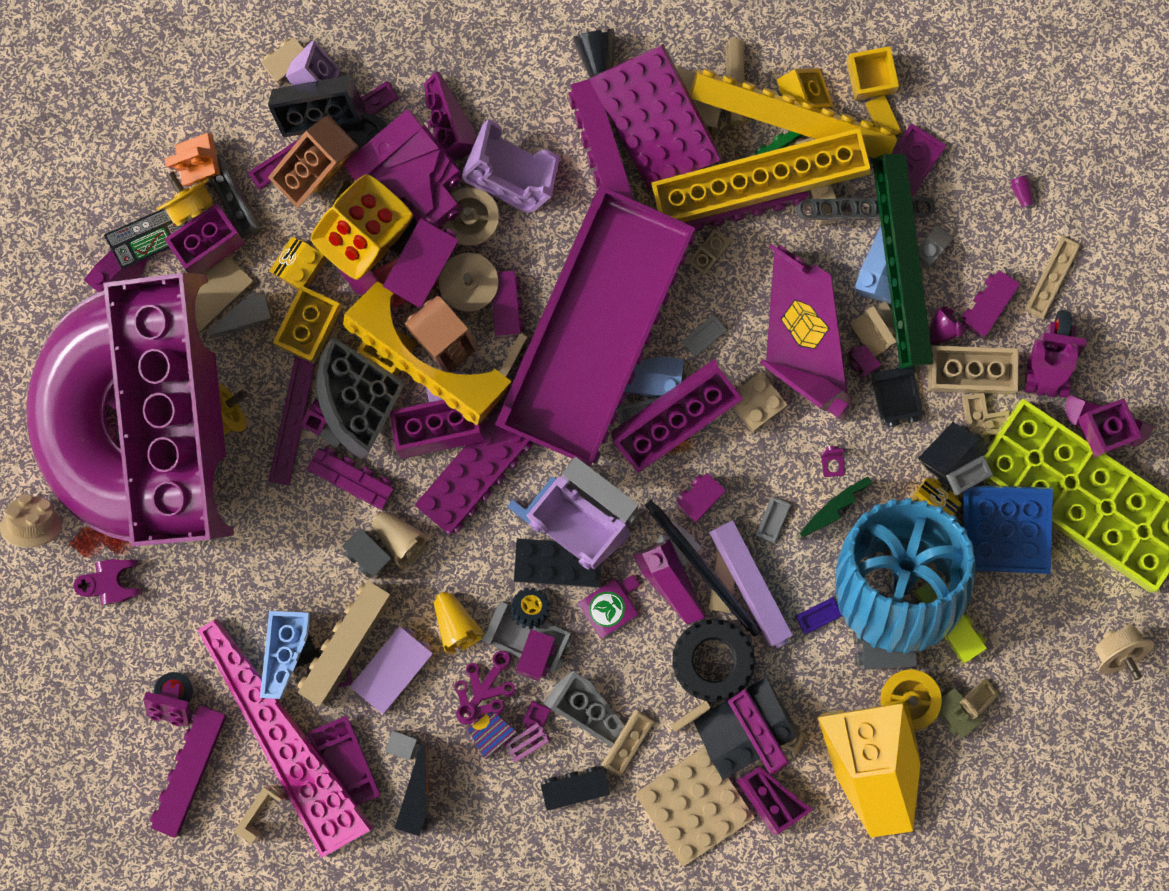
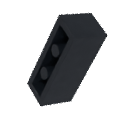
[541,765,610,811]

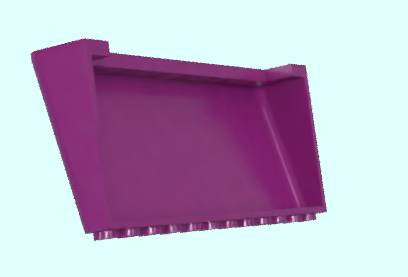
[494,186,696,467]

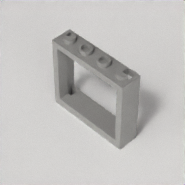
[562,457,639,527]

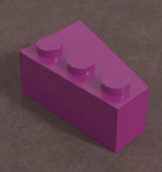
[737,767,813,835]

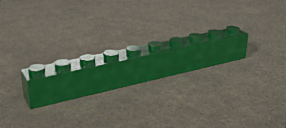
[872,154,933,369]

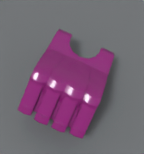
[1024,339,1078,397]

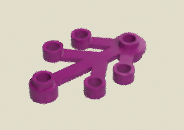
[454,651,516,725]

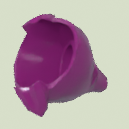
[928,306,966,345]

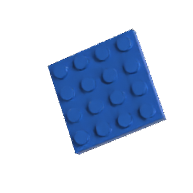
[964,485,1053,574]

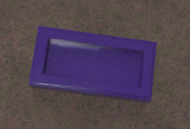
[795,597,842,635]

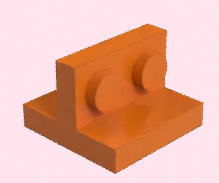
[165,133,220,186]

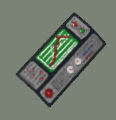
[104,209,187,269]

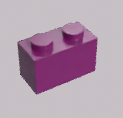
[515,629,557,682]

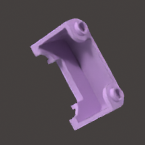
[462,119,560,212]
[526,476,630,570]

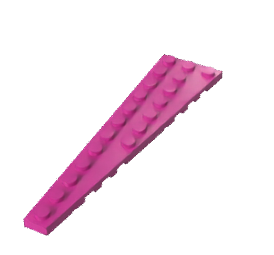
[198,619,374,858]

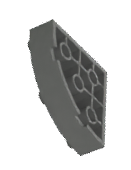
[316,338,406,459]

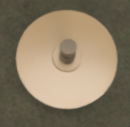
[439,253,498,312]

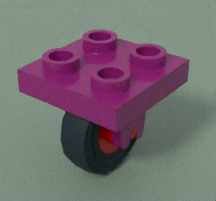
[1039,310,1087,357]
[143,672,193,727]

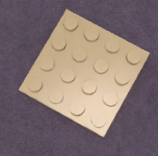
[634,746,755,867]

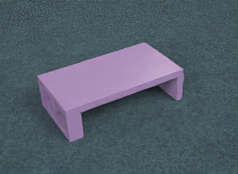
[350,626,434,714]

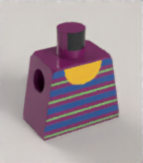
[466,712,517,759]

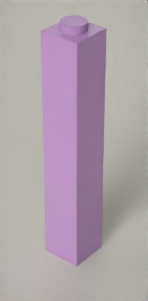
[709,520,793,648]

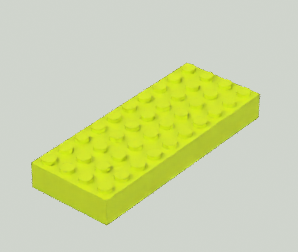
[984,399,1169,593]

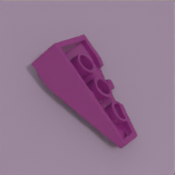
[424,71,477,161]
[84,250,148,292]
[633,539,706,624]

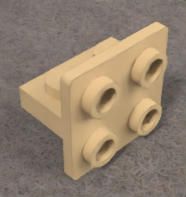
[850,302,896,357]

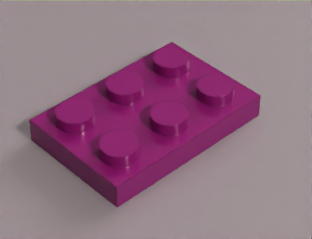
[891,123,946,197]

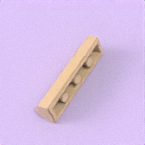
[726,38,745,125]

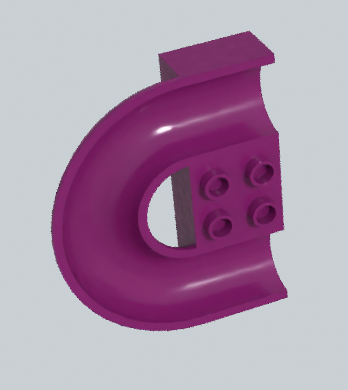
[26,273,234,547]

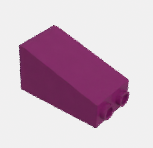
[383,217,459,308]

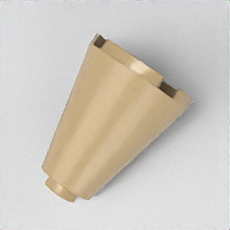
[372,511,430,569]

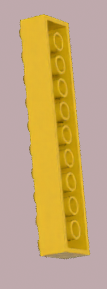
[651,128,870,223]

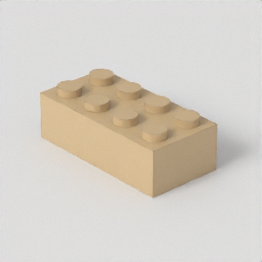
[928,346,1018,394]

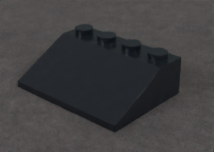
[693,677,800,780]

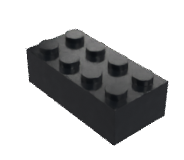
[268,75,365,138]
[514,538,602,588]

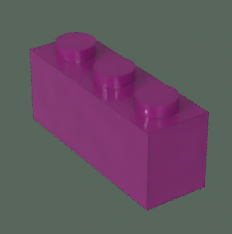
[961,270,1020,339]
[492,271,524,339]

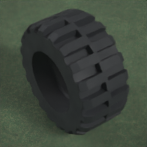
[672,619,756,702]

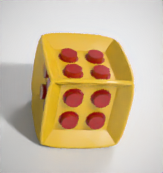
[311,174,413,280]

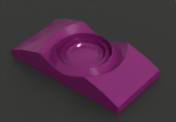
[307,715,381,806]

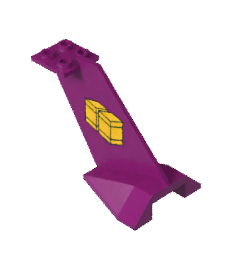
[760,244,853,421]

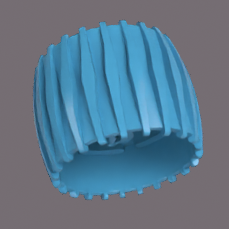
[835,498,976,654]

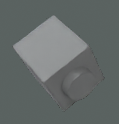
[385,731,420,760]

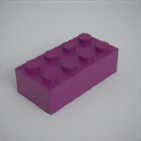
[390,400,484,459]

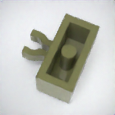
[937,688,982,738]

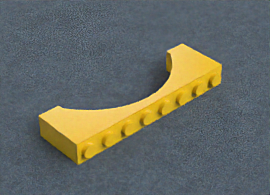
[343,281,511,425]

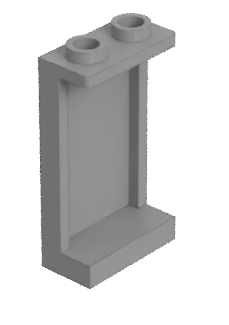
[482,601,573,673]

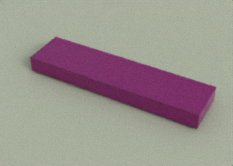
[728,689,790,775]

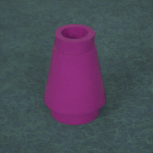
[1010,174,1034,207]

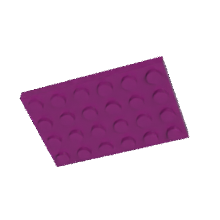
[589,44,722,190]

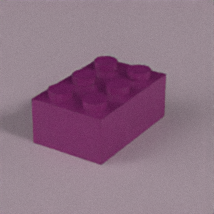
[164,203,246,274]

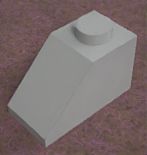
[919,225,954,270]

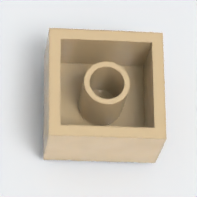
[732,371,787,433]

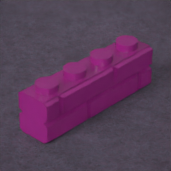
[307,447,395,511]

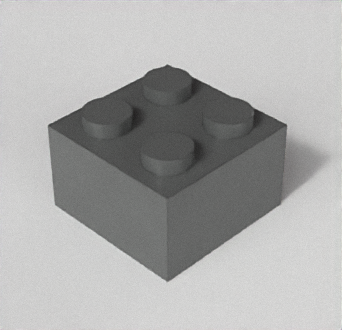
[342,528,394,579]

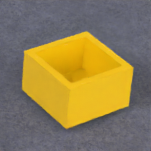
[846,46,899,101]

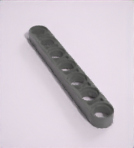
[796,197,935,220]

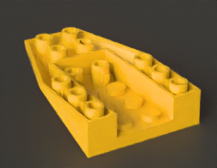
[818,699,921,838]

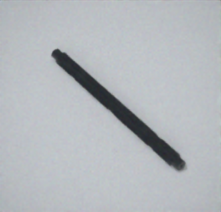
[644,499,761,637]

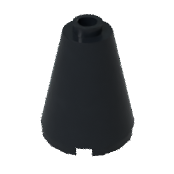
[573,29,615,78]

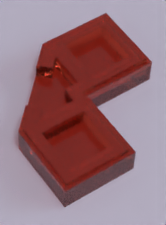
[69,527,127,558]

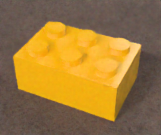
[273,286,342,365]

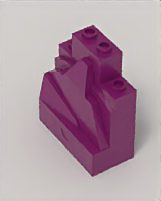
[343,109,463,230]

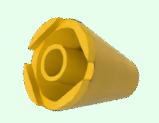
[434,592,485,654]

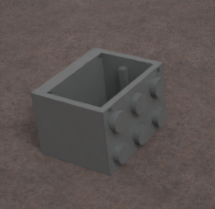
[853,600,917,670]

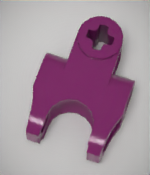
[73,559,142,605]

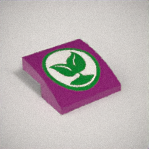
[578,578,639,639]

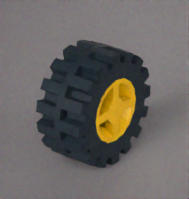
[510,587,550,629]

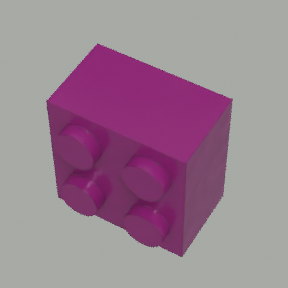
[1078,398,1142,458]
[676,473,726,525]

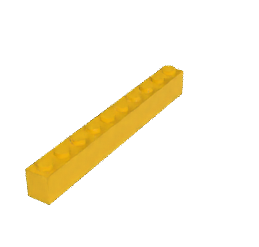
[689,68,897,158]

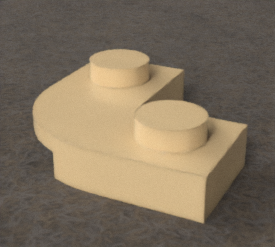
[962,393,1012,436]

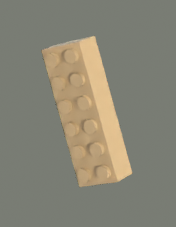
[297,581,393,708]

